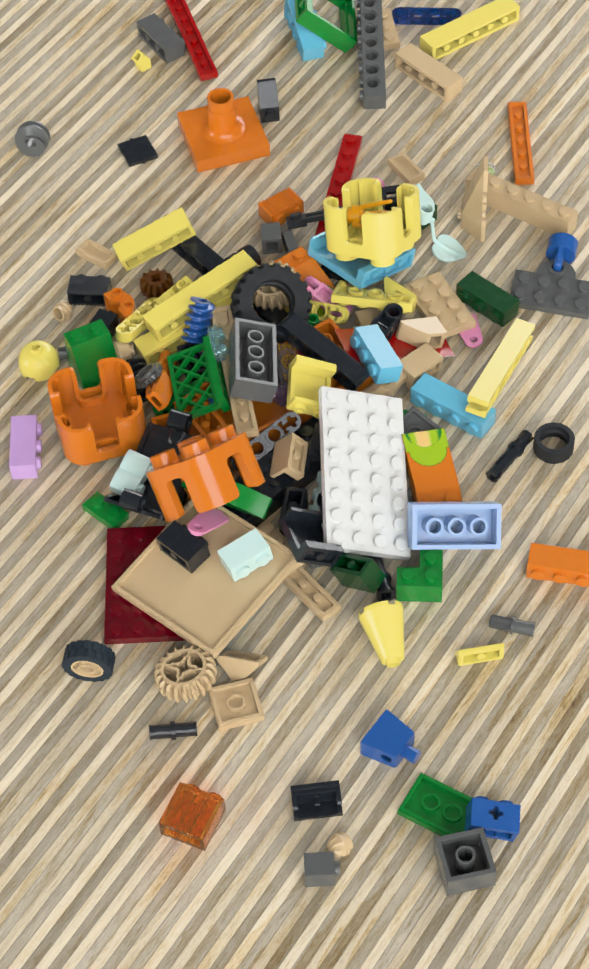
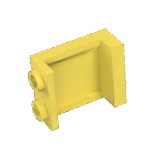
[286,355,337,419]

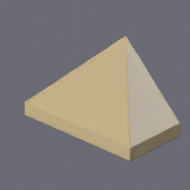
[216,649,268,682]

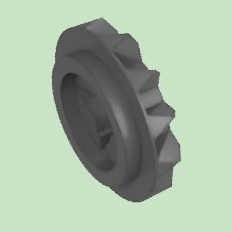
[135,362,163,389]

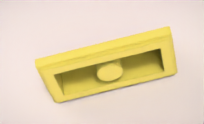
[455,643,505,666]

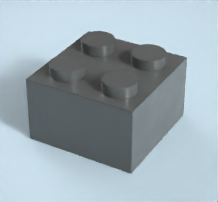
[434,827,497,896]

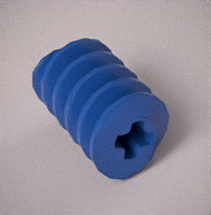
[181,296,215,343]

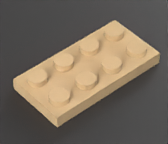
[403,272,476,338]

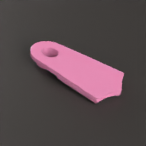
[459,314,483,348]
[187,509,229,536]

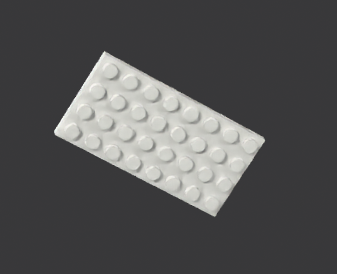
[318,386,411,561]

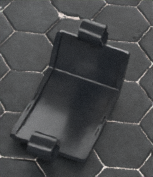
[103,408,193,521]

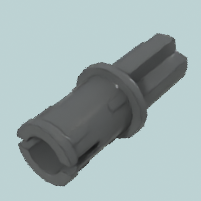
[489,615,536,637]

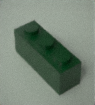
[456,271,520,327]

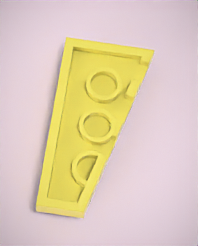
[331,280,416,313]

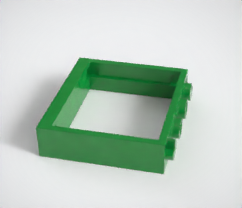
[295,0,357,53]

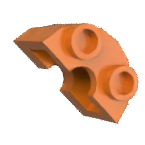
[103,288,136,323]

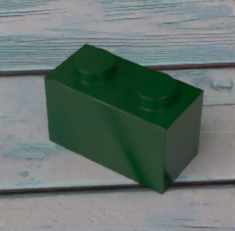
[330,553,386,593]

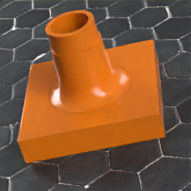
[177,88,270,173]

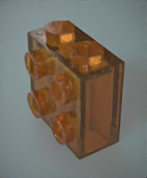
[159,782,226,851]

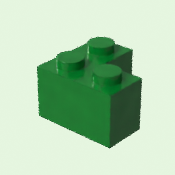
[396,549,443,602]

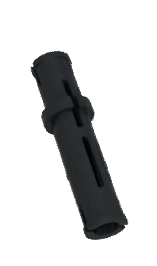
[486,430,534,482]

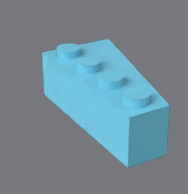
[284,0,327,61]

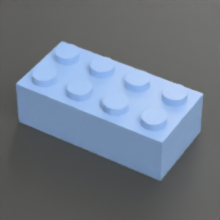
[407,501,502,550]

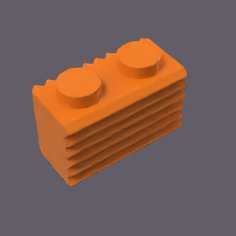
[258,187,304,226]

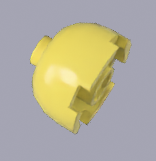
[18,340,60,382]

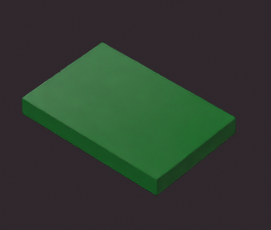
[397,773,472,836]

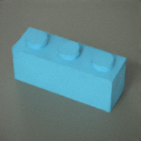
[350,324,403,384]

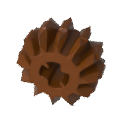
[140,268,174,299]

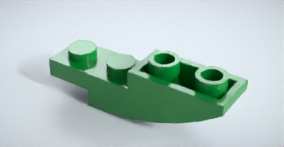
[181,481,273,520]

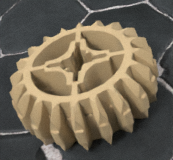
[252,260,295,312]
[154,645,217,703]

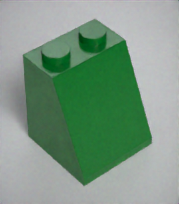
[63,319,117,389]

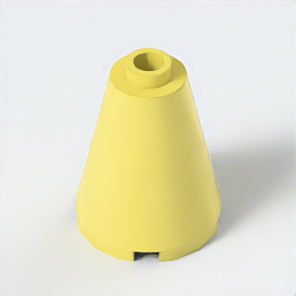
[358,600,404,668]

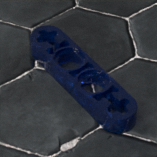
[392,7,462,25]

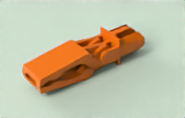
[145,350,179,411]

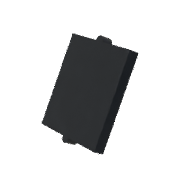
[117,135,158,167]

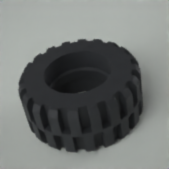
[230,263,312,344]

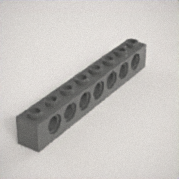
[356,0,386,109]

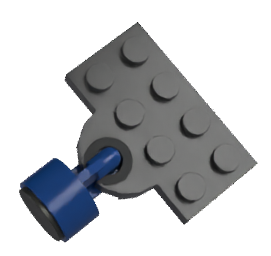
[510,232,589,320]

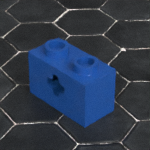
[465,796,521,842]

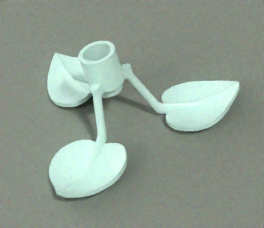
[415,184,467,262]

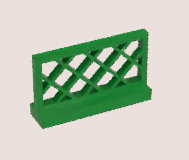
[167,335,231,419]

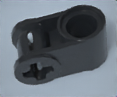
[370,303,403,341]

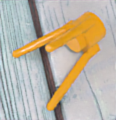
[347,199,392,228]

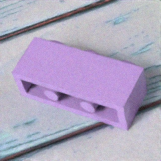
[9,415,43,480]

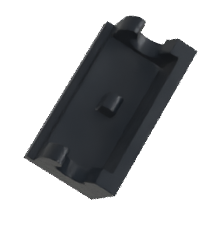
[290,780,343,821]

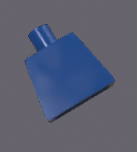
[360,709,421,768]

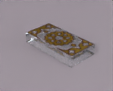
[277,343,298,384]

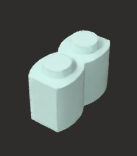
[109,449,153,495]

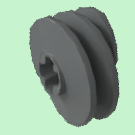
[15,121,50,157]

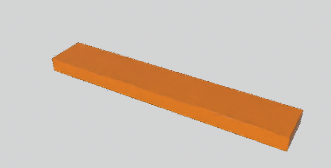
[507,101,535,185]

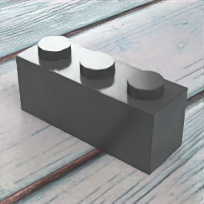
[137,13,185,64]

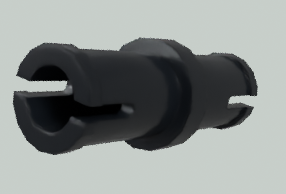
[149,721,197,740]

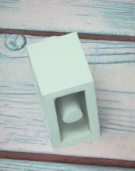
[217,528,273,582]

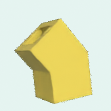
[131,49,151,72]

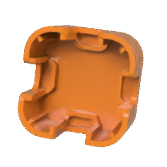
[47,357,146,465]
[146,424,265,523]

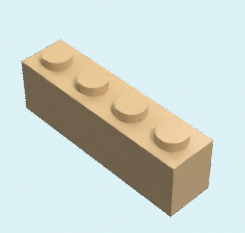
[395,43,463,102]

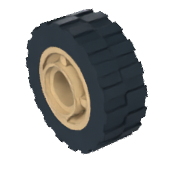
[62,640,116,682]

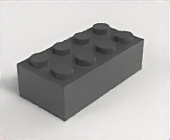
[229,317,278,403]

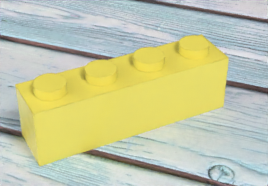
[112,207,196,272]

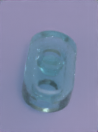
[208,325,229,363]

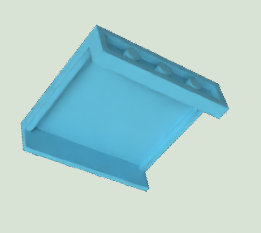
[307,232,416,290]

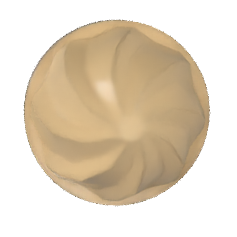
[53,302,74,322]
[327,832,353,858]

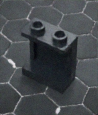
[279,507,344,567]

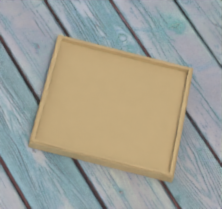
[111,499,298,659]

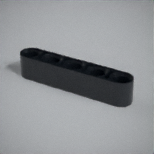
[276,312,369,391]

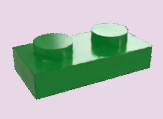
[82,491,129,528]

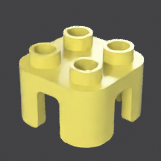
[323,178,422,267]

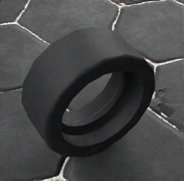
[533,422,575,464]

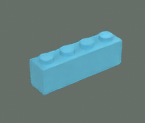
[410,373,496,439]

